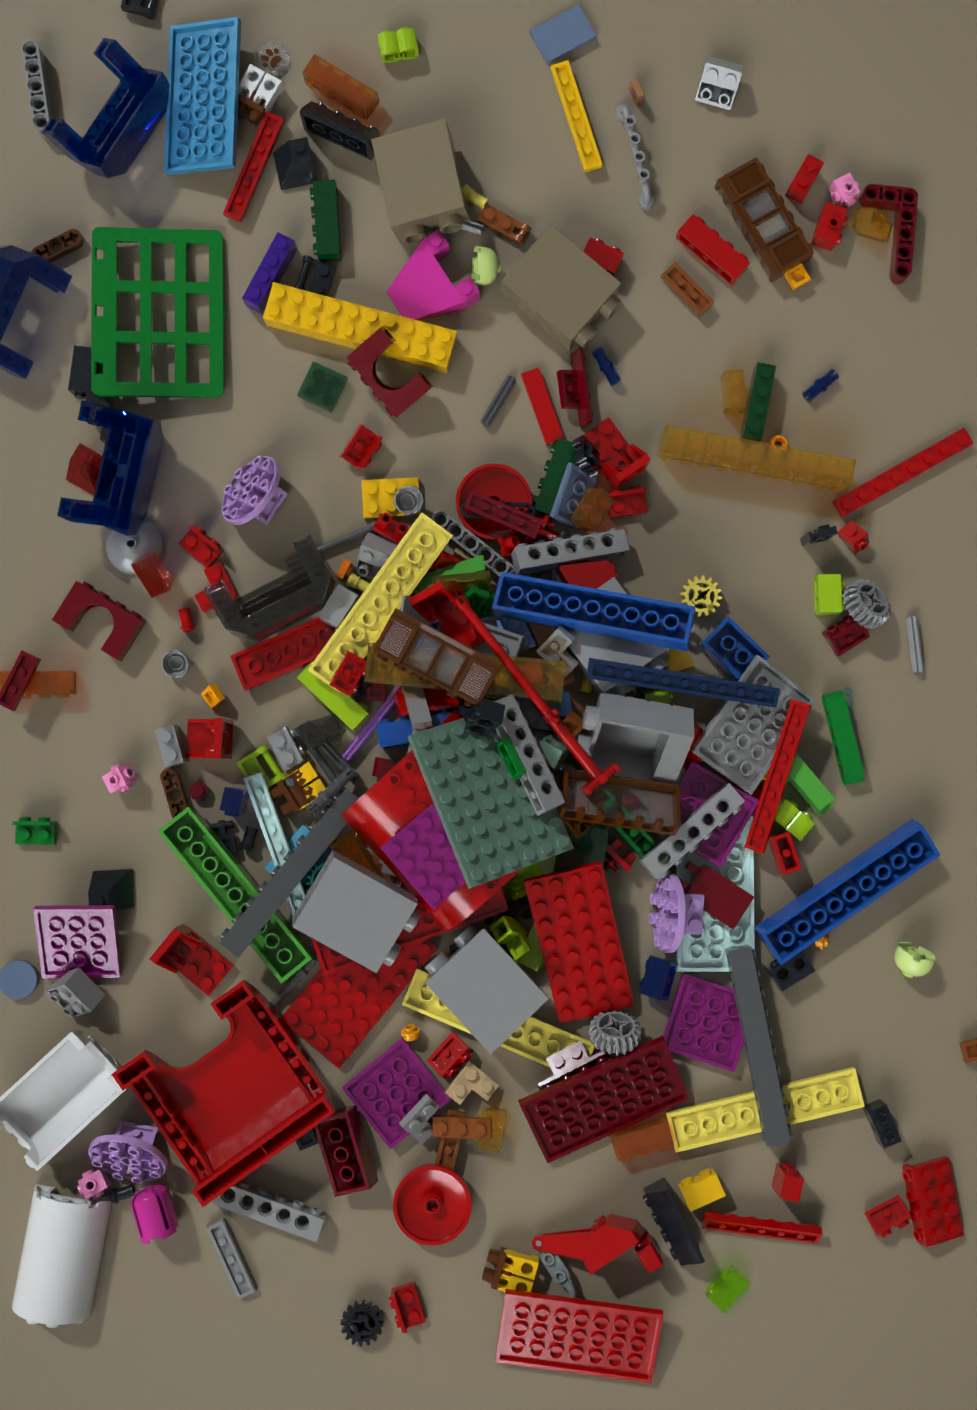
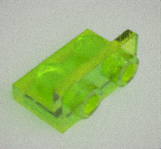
[505,863,543,901]
[705,1265,750,1313]

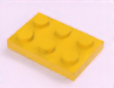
[362,477,421,519]

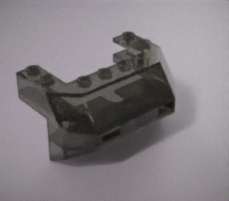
[205,535,336,642]

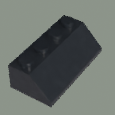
[299,101,380,160]
[643,1178,705,1266]

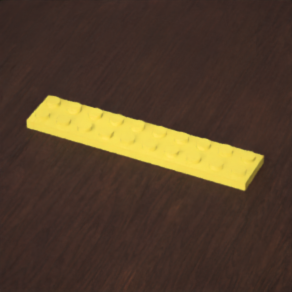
[308,512,453,693]
[402,968,595,1067]
[665,1067,865,1152]

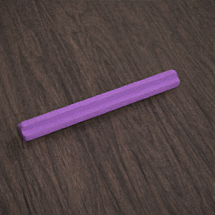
[342,682,402,761]

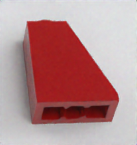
[556,560,618,589]

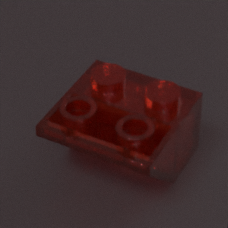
[131,551,173,598]

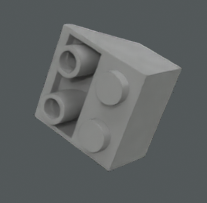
[695,56,744,110]
[354,532,397,581]
[45,967,105,1018]

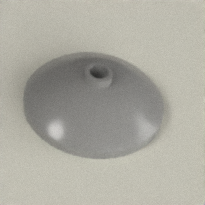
[106,518,164,575]

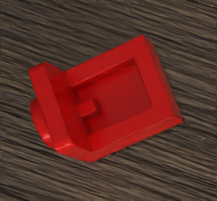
[838,520,869,554]

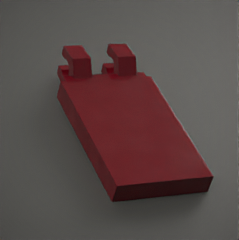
[678,861,754,930]

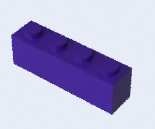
[242,232,297,314]

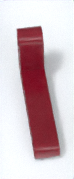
[859,184,918,285]

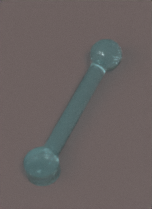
[844,687,857,727]

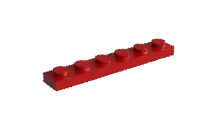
[223,111,285,223]
[701,1211,823,1244]

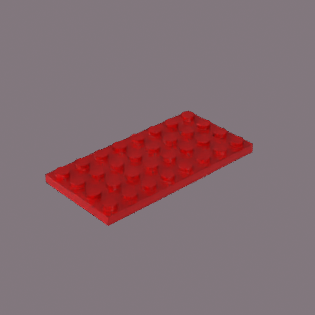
[524,861,635,1024]
[280,939,438,1069]
[495,1289,664,1383]

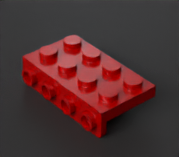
[902,1156,964,1247]

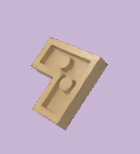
[444,1061,499,1105]

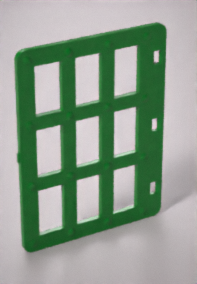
[91,227,225,398]

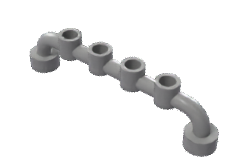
[616,104,654,211]

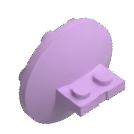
[221,455,288,525]
[649,873,704,953]
[88,1120,168,1184]

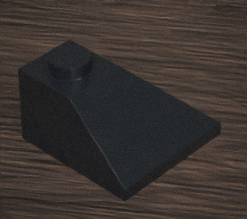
[273,137,317,190]
[88,869,134,910]

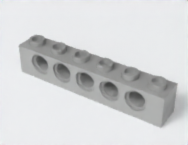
[511,528,630,575]
[494,694,565,816]
[639,783,745,879]
[210,1180,327,1242]

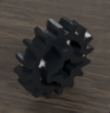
[572,435,601,478]
[340,1300,384,1347]

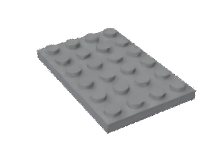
[690,655,816,795]

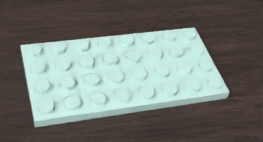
[675,816,755,972]

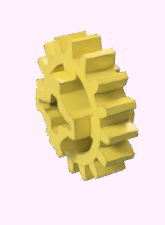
[680,575,722,617]

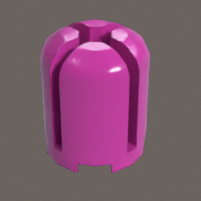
[130,1184,180,1244]

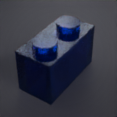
[220,787,249,817]
[640,955,678,1001]

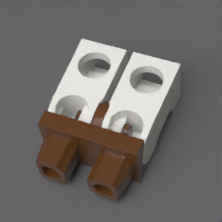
[238,64,285,126]

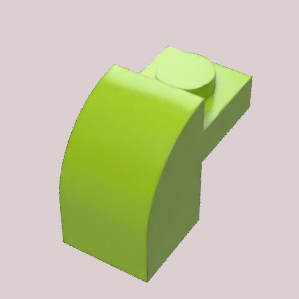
[490,916,533,961]

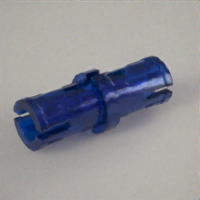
[592,347,621,386]
[802,369,839,402]

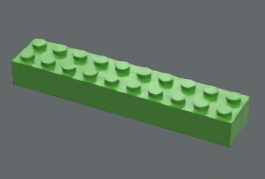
[157,805,314,984]

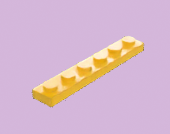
[550,60,603,173]

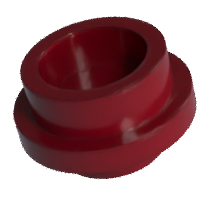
[189,782,209,801]

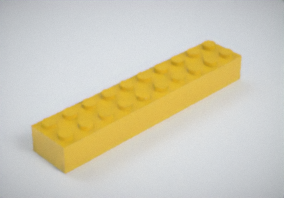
[263,282,457,374]

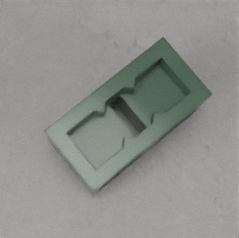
[537,733,570,769]

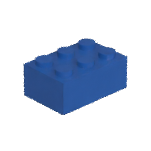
[698,616,770,681]

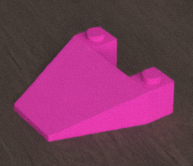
[386,229,480,321]

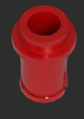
[178,607,196,633]

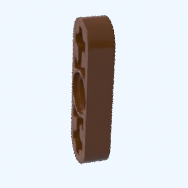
[31,229,84,266]
[160,768,189,818]

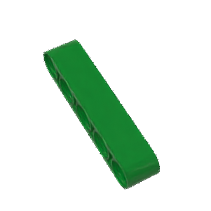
[822,690,865,786]

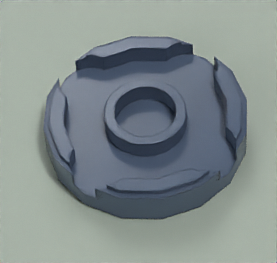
[0,960,39,999]

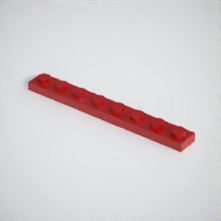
[832,427,974,518]
[744,699,812,854]

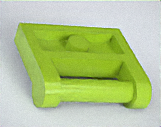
[237,744,287,788]

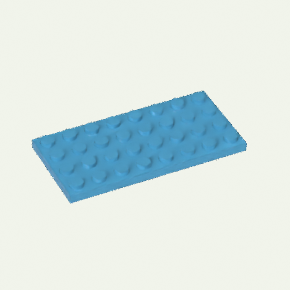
[164,17,241,175]

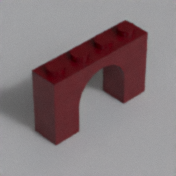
[346,325,433,418]
[52,581,146,661]

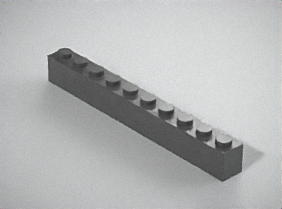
[219,788,359,958]
[725,944,793,1147]

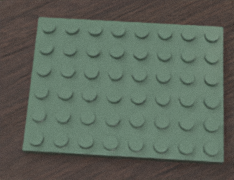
[407,716,574,889]

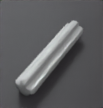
[906,616,924,673]

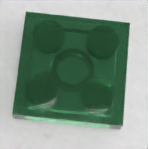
[297,361,348,412]

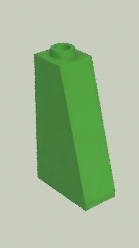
[414,555,488,595]
[788,753,835,818]

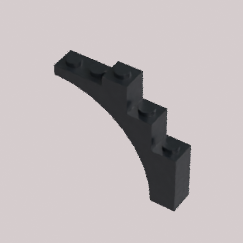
[68,345,163,448]

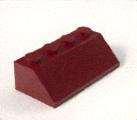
[315,1105,378,1197]

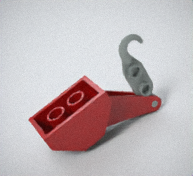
[532,1214,645,1298]

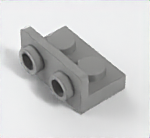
[267,726,306,772]

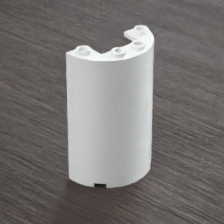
[0,1030,127,1171]
[12,1184,112,1328]

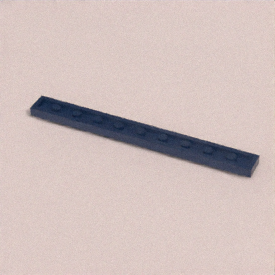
[586,658,780,708]

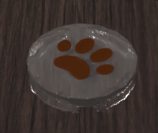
[253,41,291,79]

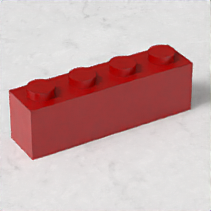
[676,214,750,286]

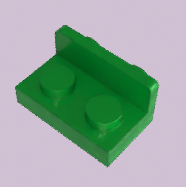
[12,817,57,845]

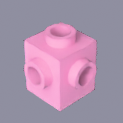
[829,173,860,207]
[102,763,138,794]
[77,1168,112,1200]

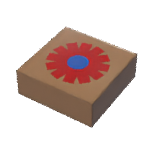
[629,78,645,106]

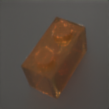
[571,488,615,532]

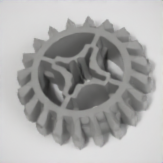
[842,578,892,629]
[589,1010,642,1055]

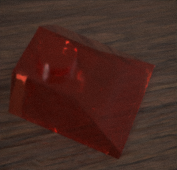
[66,443,118,499]

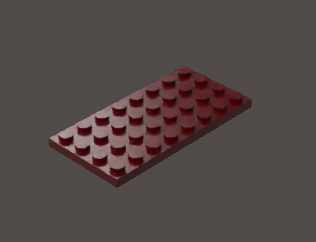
[518,1035,690,1163]

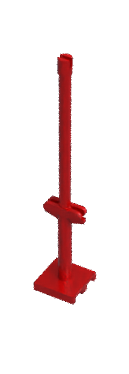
[453,595,621,795]

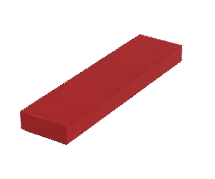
[521,368,564,445]

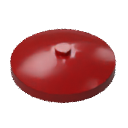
[456,463,532,541]
[393,1164,472,1246]

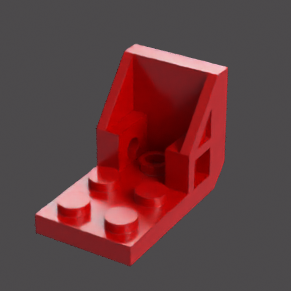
[584,417,651,489]
[408,580,485,658]
[186,718,234,759]
[149,924,234,996]

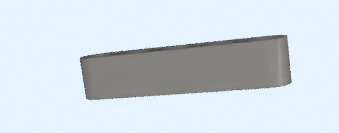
[22,40,55,138]

